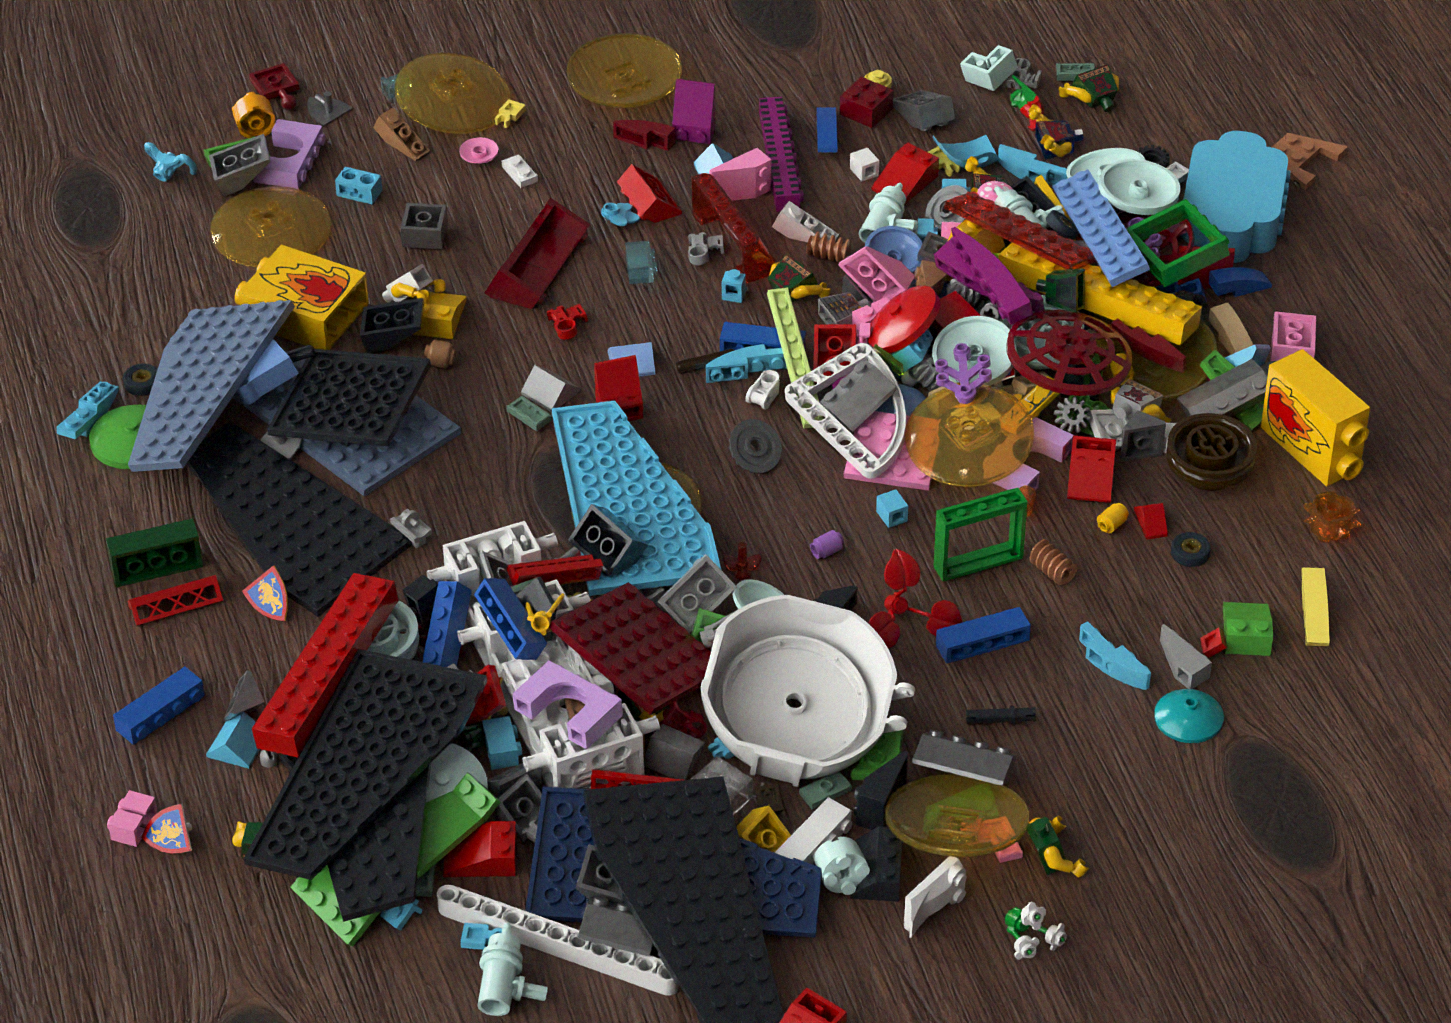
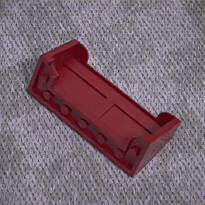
[484,197,590,309]

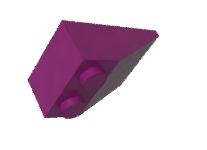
[672,79,715,144]

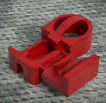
[547,304,588,340]

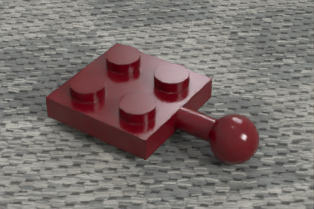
[249,63,300,110]

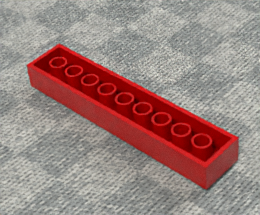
[252,573,399,758]

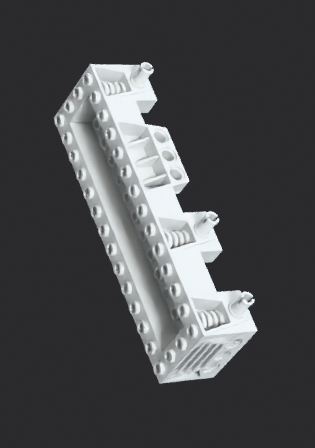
[427,521,660,789]

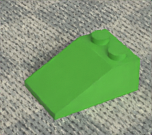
[1223,602,1273,656]

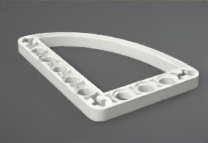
[785,343,906,479]

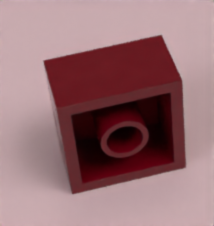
[840,77,894,128]

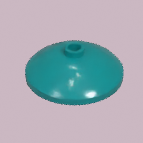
[1154,689,1224,743]

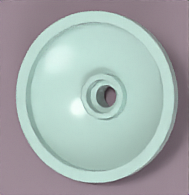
[733,580,784,609]

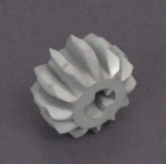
[946,278,981,307]
[912,355,940,391]
[1054,397,1091,433]

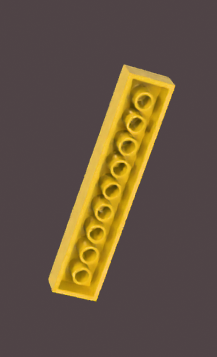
[998,238,1202,345]

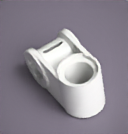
[746,370,779,410]

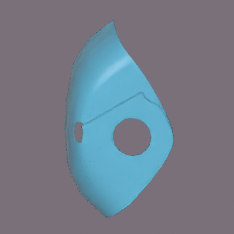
[933,135,1000,168]

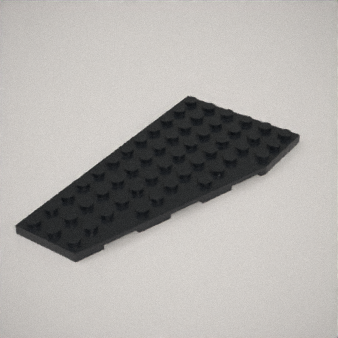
[186,421,412,617]
[297,757,432,922]

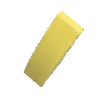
[1302,567,1330,646]

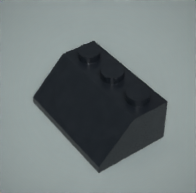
[568,504,648,578]
[850,826,903,902]

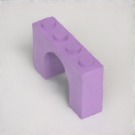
[253,119,325,189]
[982,417,1073,499]
[512,660,623,749]

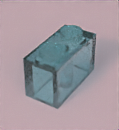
[625,241,657,284]

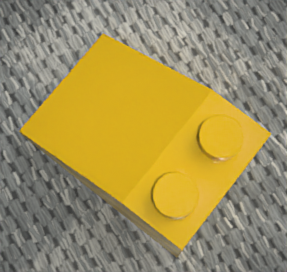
[413,291,467,339]

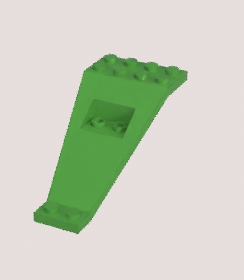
[290,772,501,947]

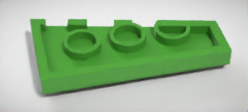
[1200,350,1264,431]

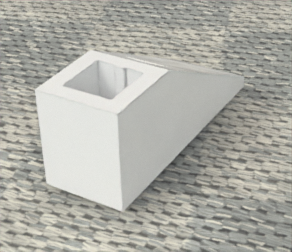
[772,201,839,243]

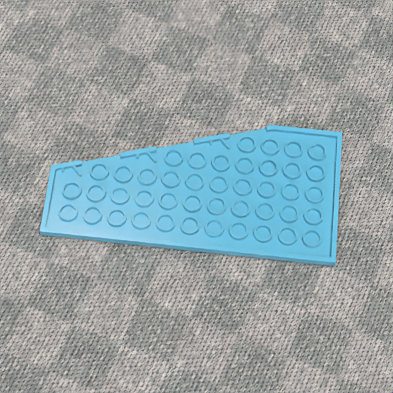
[552,401,721,596]

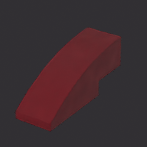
[613,120,676,151]

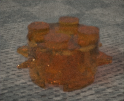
[1303,491,1361,542]

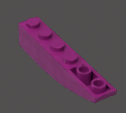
[950,227,1033,325]
[934,239,1045,312]

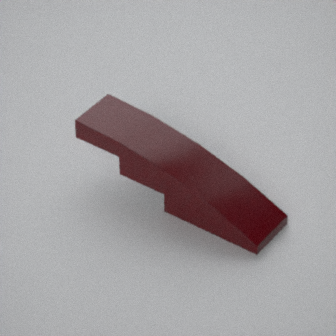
[1111,318,1186,373]

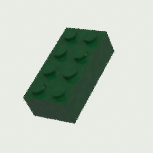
[105,518,203,588]

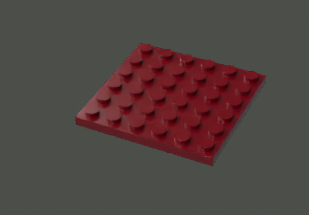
[549,582,711,715]

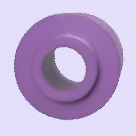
[810,530,844,559]

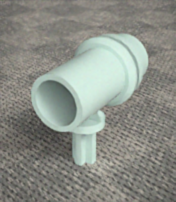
[859,183,918,243]
[994,186,1065,246]
[477,923,548,1016]

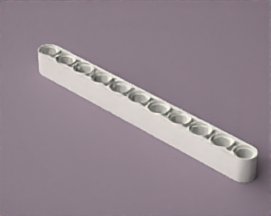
[437,885,680,996]

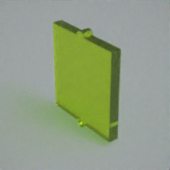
[873,344,904,377]

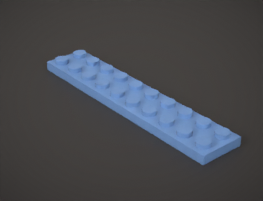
[1052,169,1150,287]

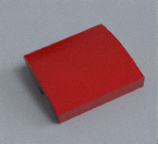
[465,664,506,726]

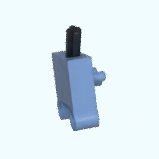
[236,339,315,405]

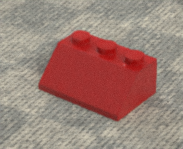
[617,164,682,223]

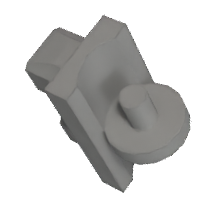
[390,508,432,548]

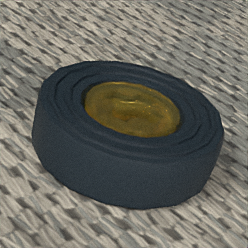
[1046,210,1079,241]
[123,363,158,396]
[1171,532,1211,567]

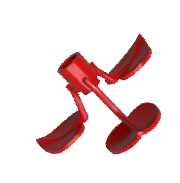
[868,549,963,649]

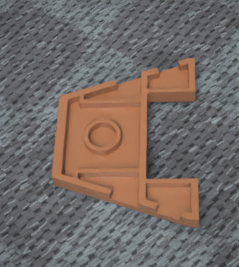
[1272,133,1348,190]

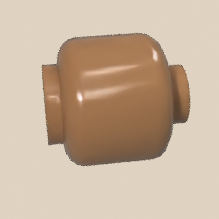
[424,339,456,369]

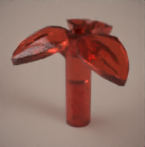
[723,542,761,580]

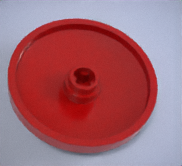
[867,285,940,354]

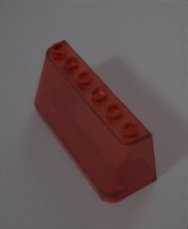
[691,173,777,284]

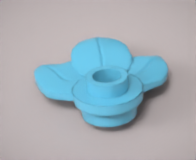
[601,203,640,226]

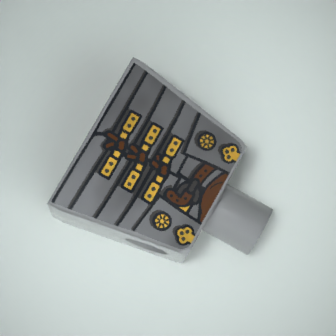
[818,292,870,324]

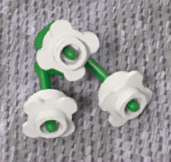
[1005,902,1067,960]

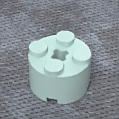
[814,837,870,895]

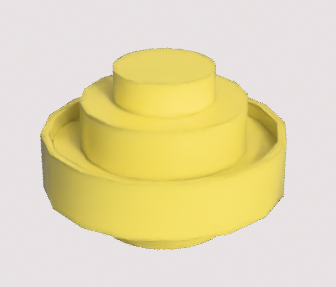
[864,70,892,88]

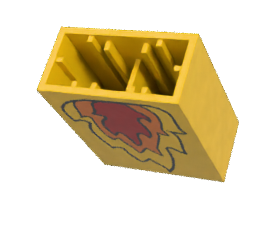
[235,244,369,350]
[1261,349,1370,487]

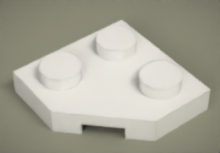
[1086,409,1129,451]

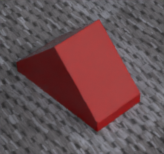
[1134,503,1168,540]

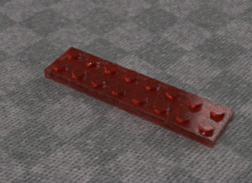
[944,192,1096,270]

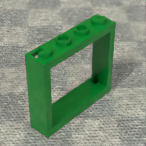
[1126,199,1230,287]
[934,487,1028,582]

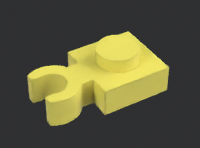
[495,99,526,128]
[928,146,961,177]

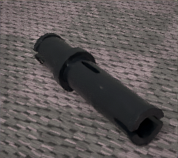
[966,706,1036,724]

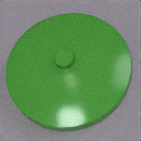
[89,405,146,469]

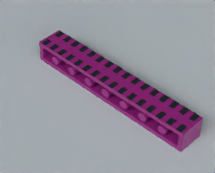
[759,97,803,212]

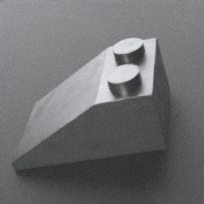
[893,90,955,131]
[209,134,271,197]

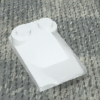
[904,854,967,938]

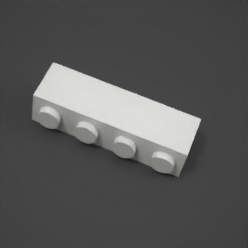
[775,797,852,865]

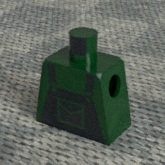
[1036,269,1085,313]

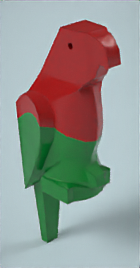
[1010,75,1044,131]

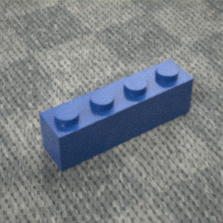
[720,322,806,351]
[474,578,548,660]
[422,581,472,667]
[936,607,1031,664]
[113,667,205,745]

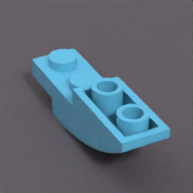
[998,144,1067,186]
[706,344,787,383]
[57,381,119,439]
[1079,621,1151,690]

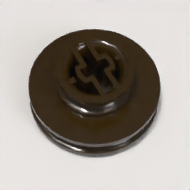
[1166,413,1257,491]

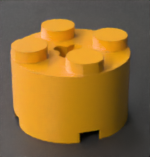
[232,92,275,138]

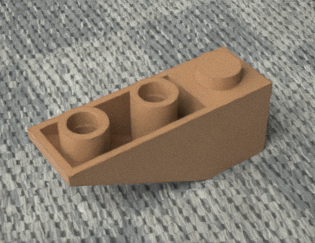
[373,107,430,161]
[914,260,947,294]

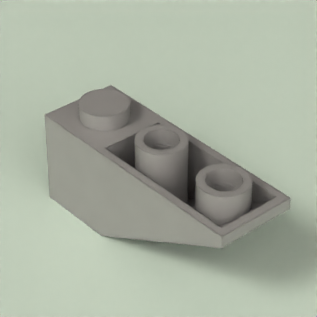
[1160,624,1212,689]

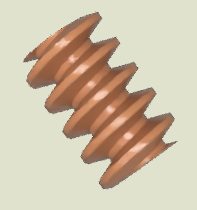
[806,231,851,263]
[1030,539,1078,585]

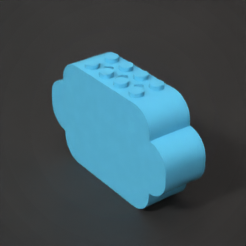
[1181,131,1291,263]

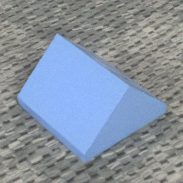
[608,342,655,377]

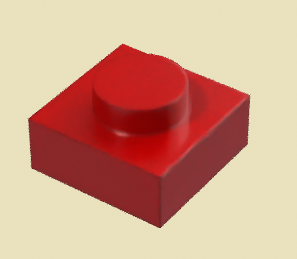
[1200,628,1227,658]

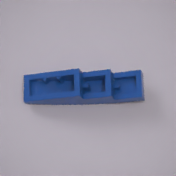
[816,107,837,152]

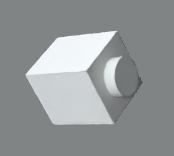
[850,147,879,182]

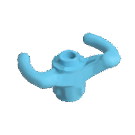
[144,142,198,182]

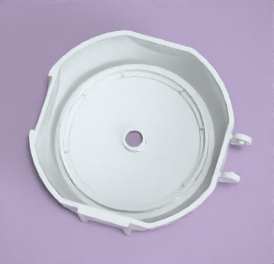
[701,595,915,787]

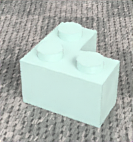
[960,45,1018,91]

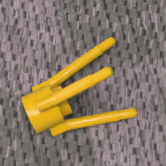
[525,593,565,636]

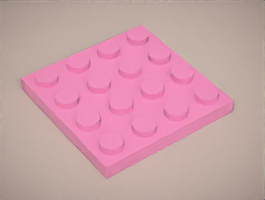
[844,411,944,491]

